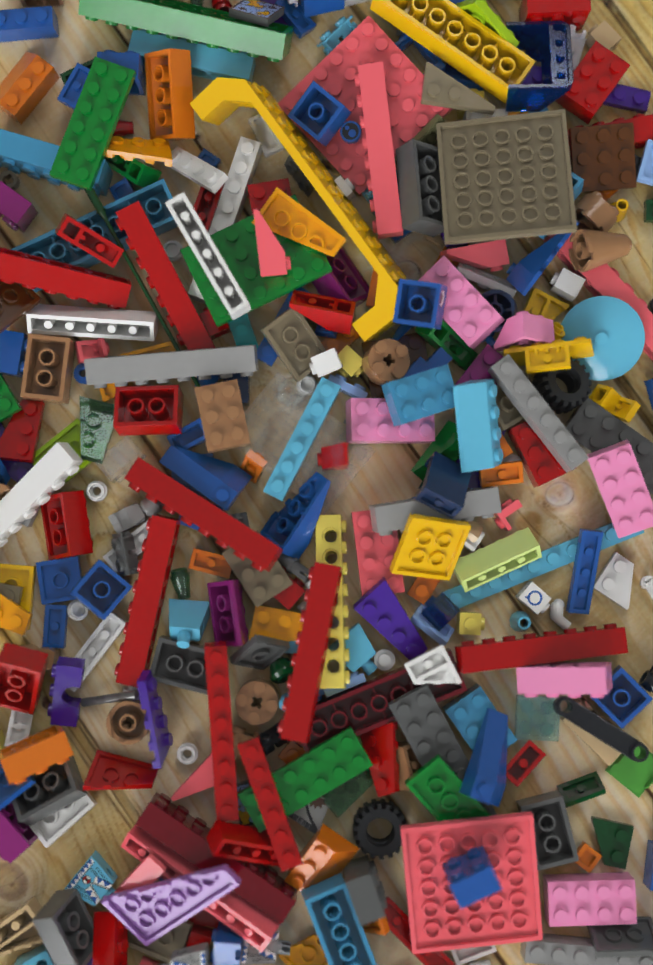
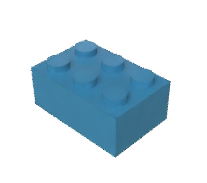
[381,364,455,427]
[443,683,517,751]

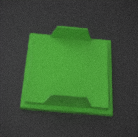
[605,747,653,797]

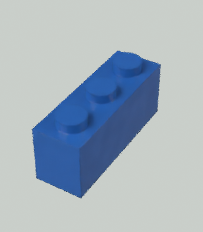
[0,6,59,43]

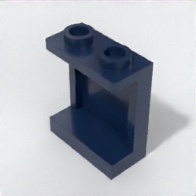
[415,451,471,519]

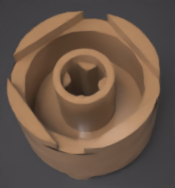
[575,191,619,232]
[362,339,410,385]
[235,678,279,725]
[106,699,150,745]

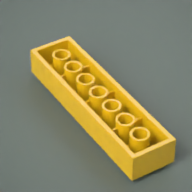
[370,0,536,105]

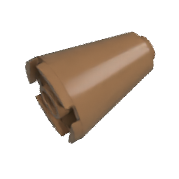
[569,229,632,273]

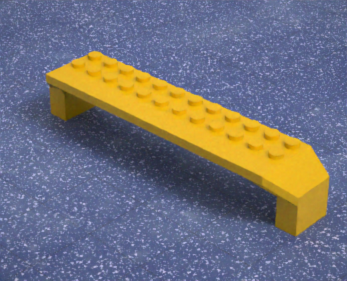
[190,77,408,342]

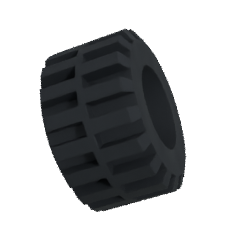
[532,357,592,414]
[353,798,407,860]

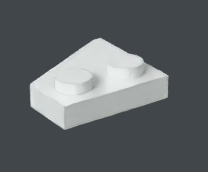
[594,552,634,610]
[404,644,462,684]

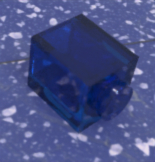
[421,592,460,631]

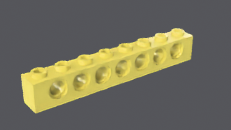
[315,514,350,689]

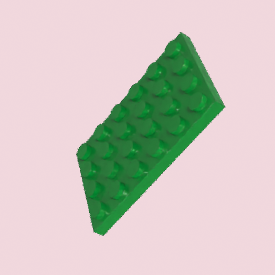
[180,194,332,327]

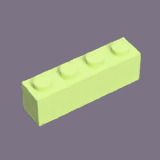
[454,527,542,593]

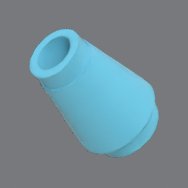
[509,611,531,632]

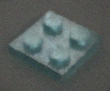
[515,695,560,741]

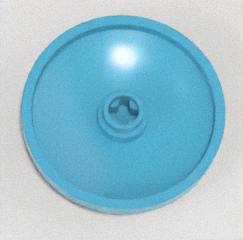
[561,296,645,381]

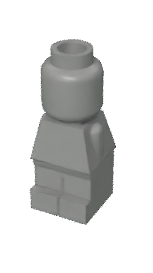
[108,498,164,533]

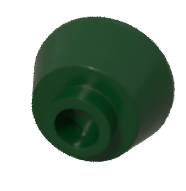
[270,656,294,684]

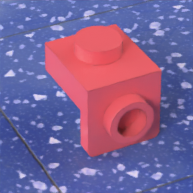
[74,338,109,364]
[494,498,522,531]

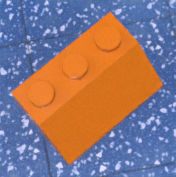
[0,52,59,125]
[0,725,74,785]
[284,824,359,892]

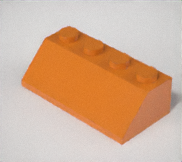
[144,48,195,141]

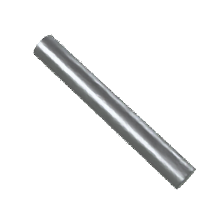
[81,690,139,707]

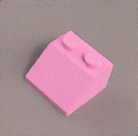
[494,311,555,352]

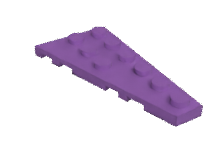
[101,864,241,946]

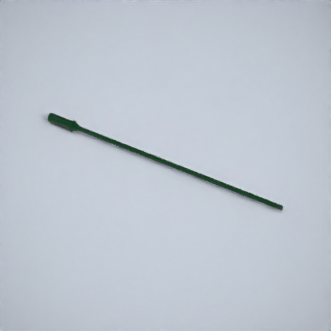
[85,188,201,387]

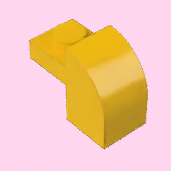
[589,383,641,423]

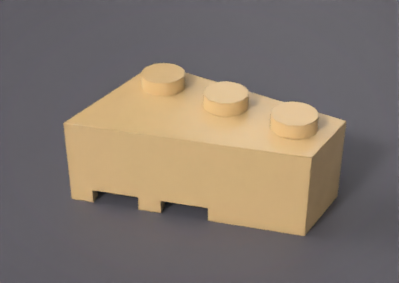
[0,896,43,956]

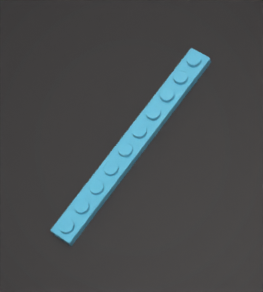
[441,522,645,611]

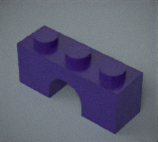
[47,656,85,727]

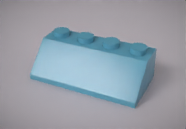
[453,379,503,473]

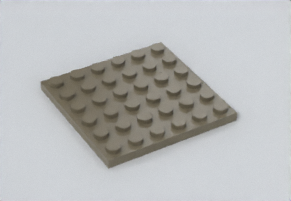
[436,109,577,245]

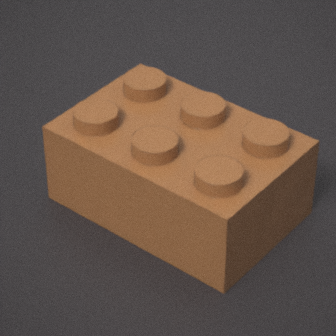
[20,333,75,404]
[195,379,251,454]

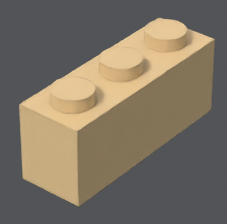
[559,699,621,766]

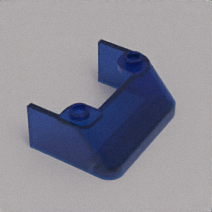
[505,21,574,112]

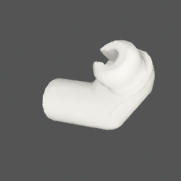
[550,599,571,629]

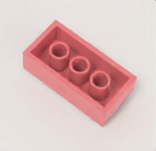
[351,510,405,596]

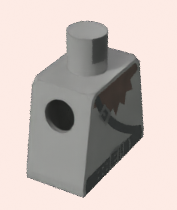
[288,794,330,834]

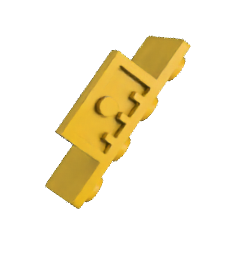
[503,337,594,374]

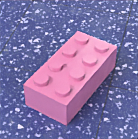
[418,256,505,350]
[346,398,435,444]
[587,439,653,539]
[516,662,613,698]
[543,872,637,927]

